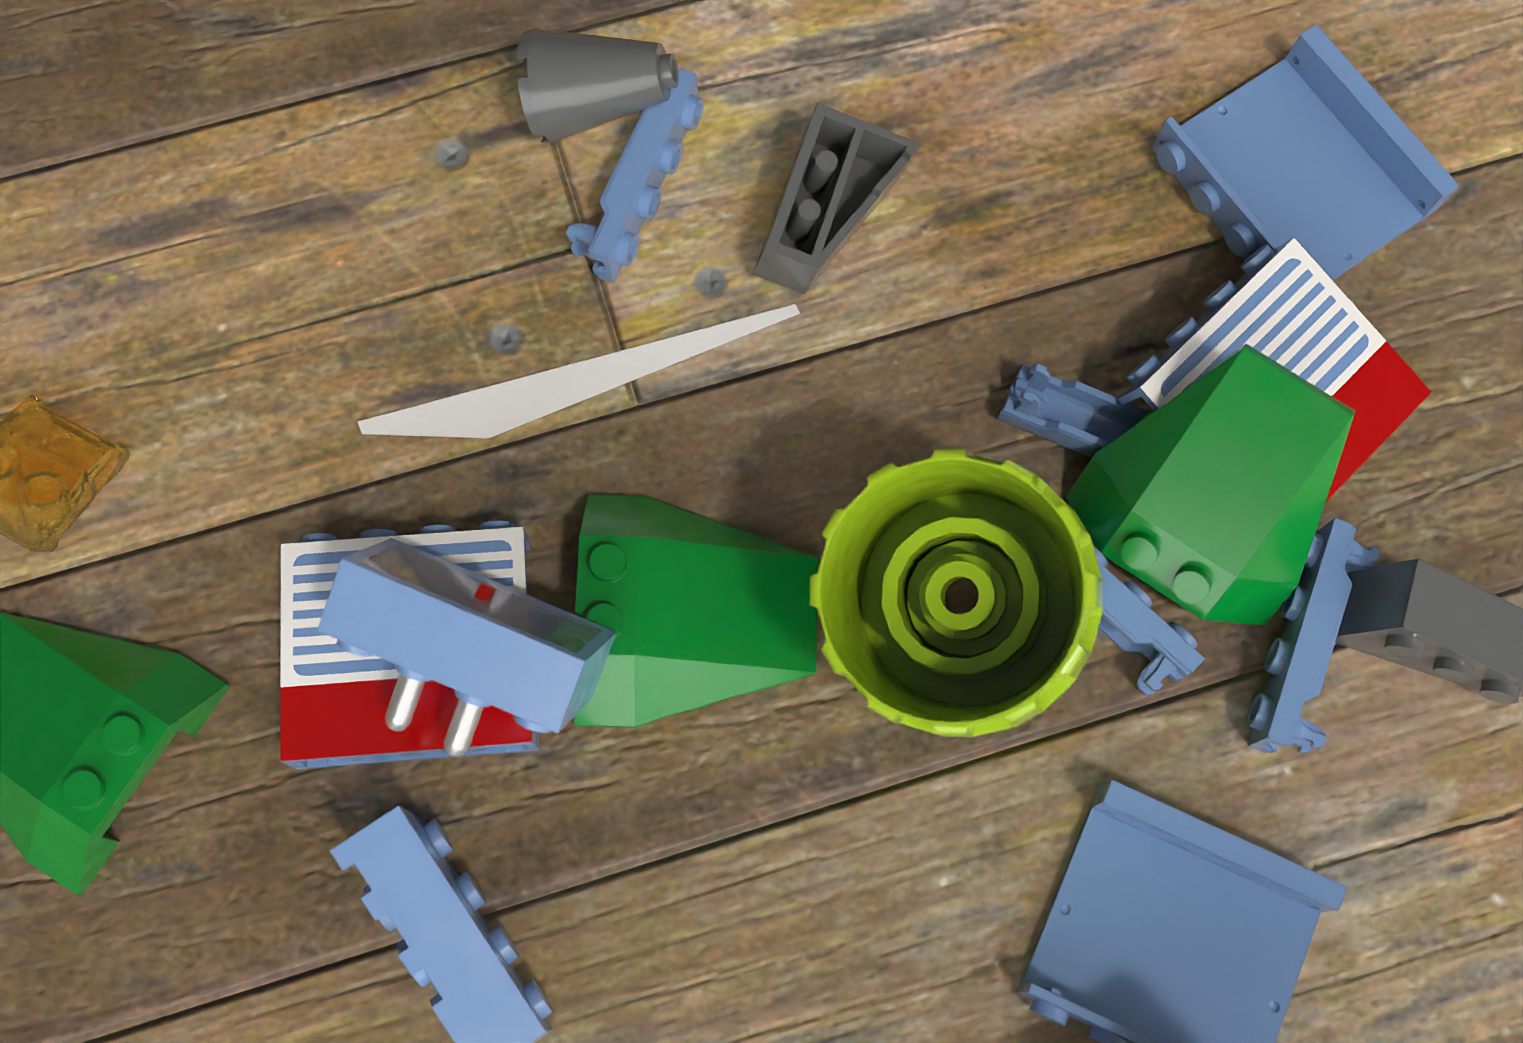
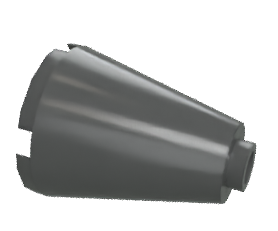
[517,29,679,144]

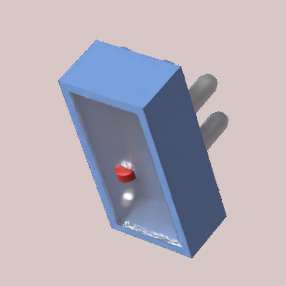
[317,538,617,757]

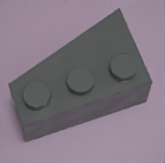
[753,102,921,294]
[1335,558,1523,704]

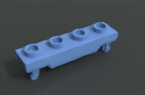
[566,68,704,283]
[997,363,1151,458]
[1247,518,1381,754]
[1094,546,1205,696]

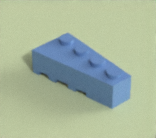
[330,806,554,1043]

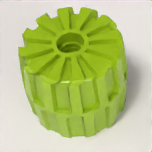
[810,448,1103,737]

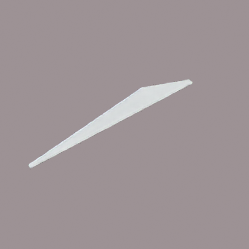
[358,304,800,438]

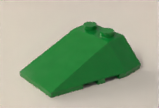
[1066,343,1355,626]
[572,494,818,728]
[0,612,231,896]

